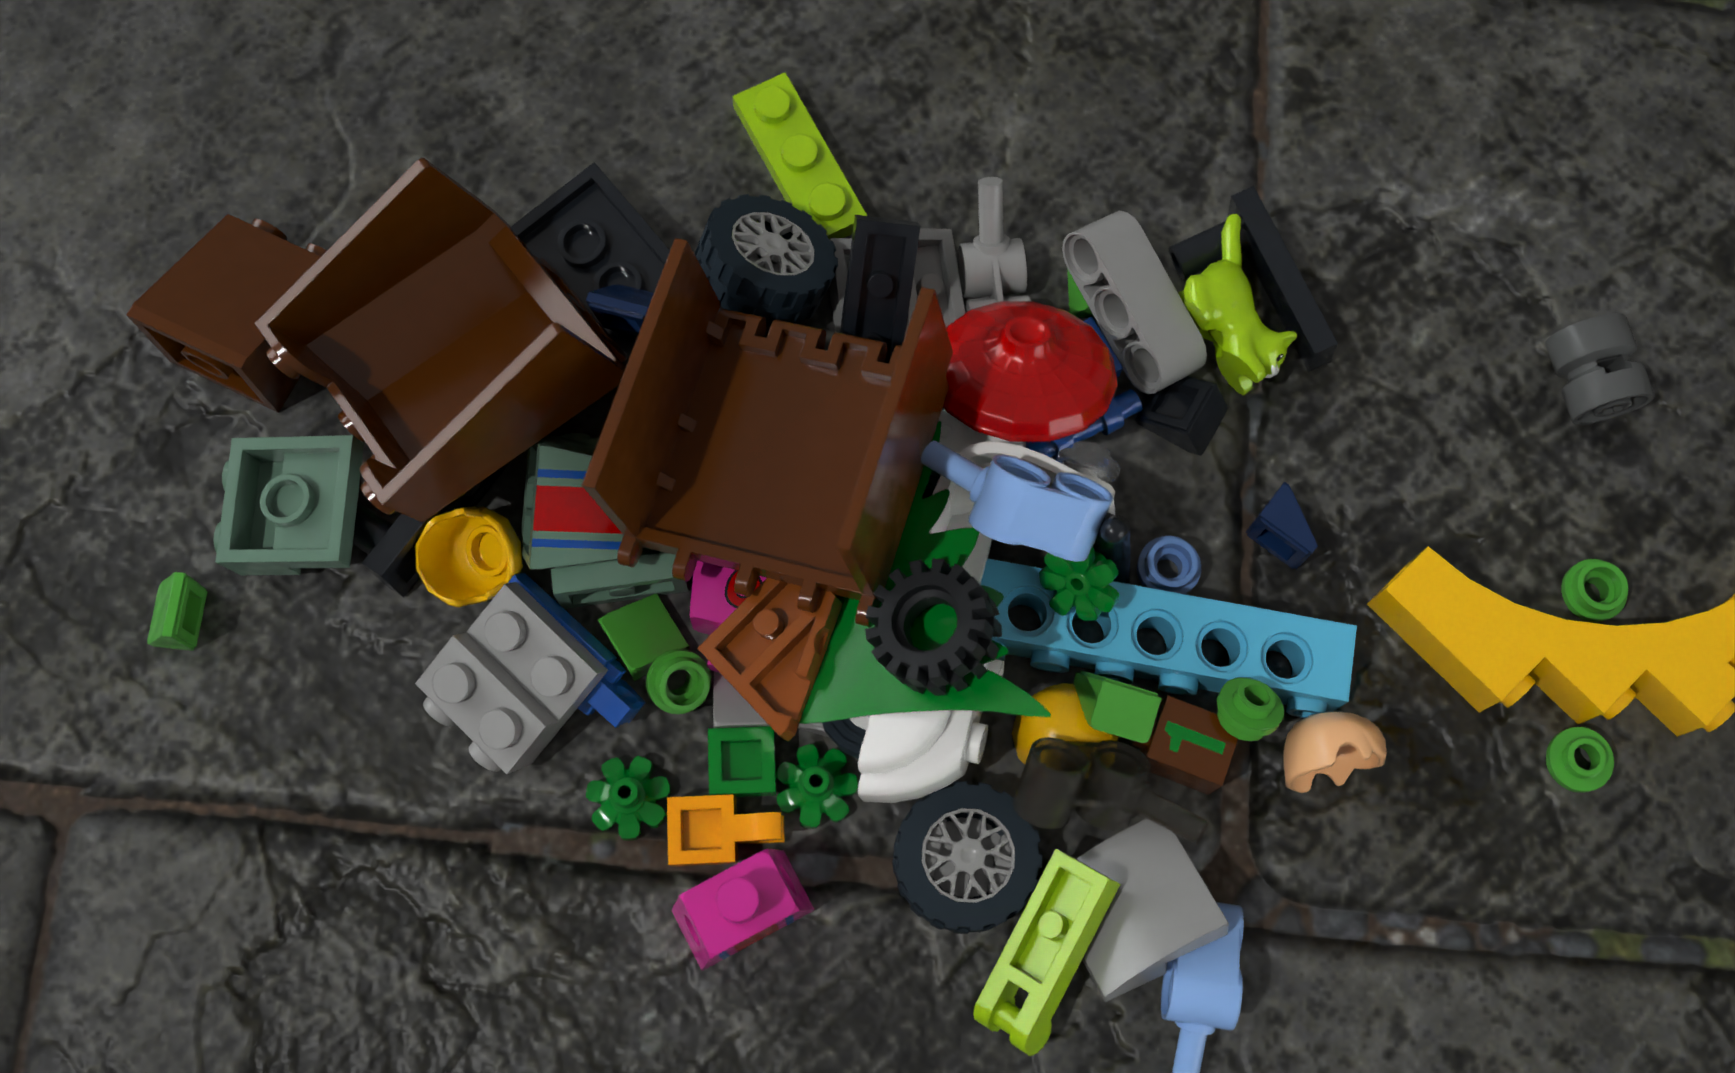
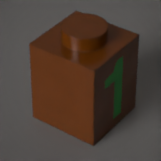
[1132,696,1238,795]

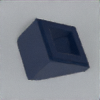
[586,284,654,337]
[1246,482,1318,569]

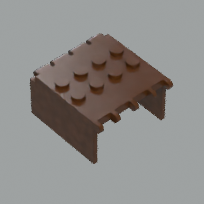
[582,238,953,627]

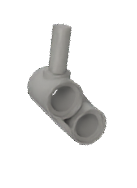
[958,177,1031,312]

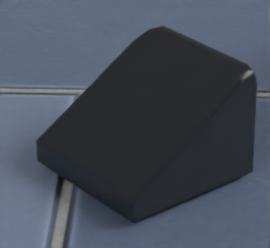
[1135,376,1227,456]

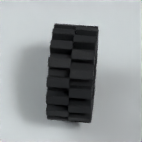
[865,558,1002,696]

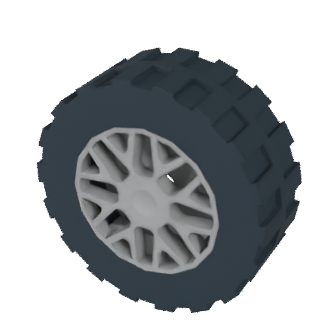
[695,194,838,326]
[892,781,1042,934]

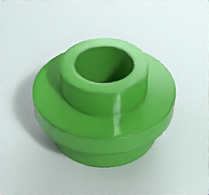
[1561,559,1628,622]
[646,649,711,714]
[1217,678,1284,741]
[1546,727,1614,793]

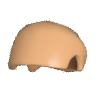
[1283,712,1386,793]

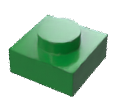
[708,726,776,797]

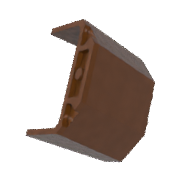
[254,158,626,523]

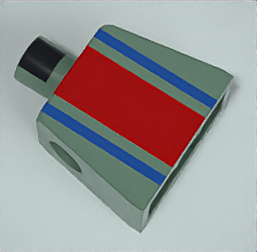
[521,434,624,569]

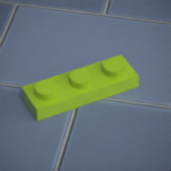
[733,72,867,239]

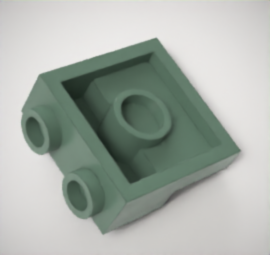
[214,435,364,576]

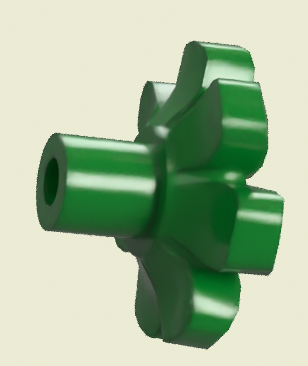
[1039,547,1119,621]
[776,744,858,829]
[586,756,671,841]

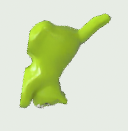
[1178,214,1297,396]

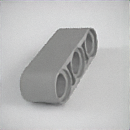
[1062,211,1207,394]

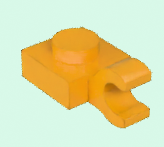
[667,794,785,867]

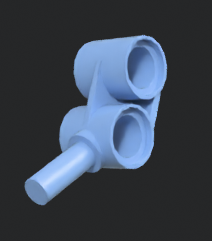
[921,441,1113,562]
[1161,902,1244,1073]

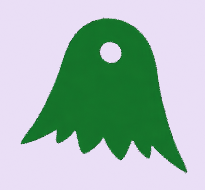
[799,421,1051,724]

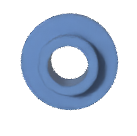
[1137,536,1201,594]

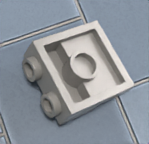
[415,582,608,774]

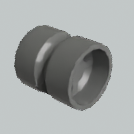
[1545,313,1655,425]

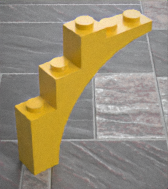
[1367,546,1735,737]

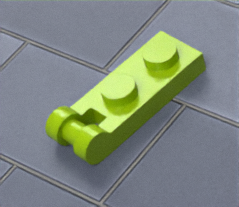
[973,849,1121,1056]

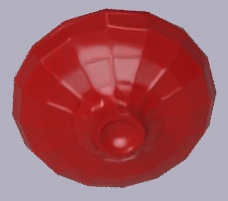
[943,301,1118,442]

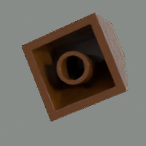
[126,214,327,413]

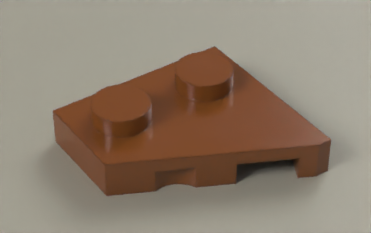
[697,578,843,742]

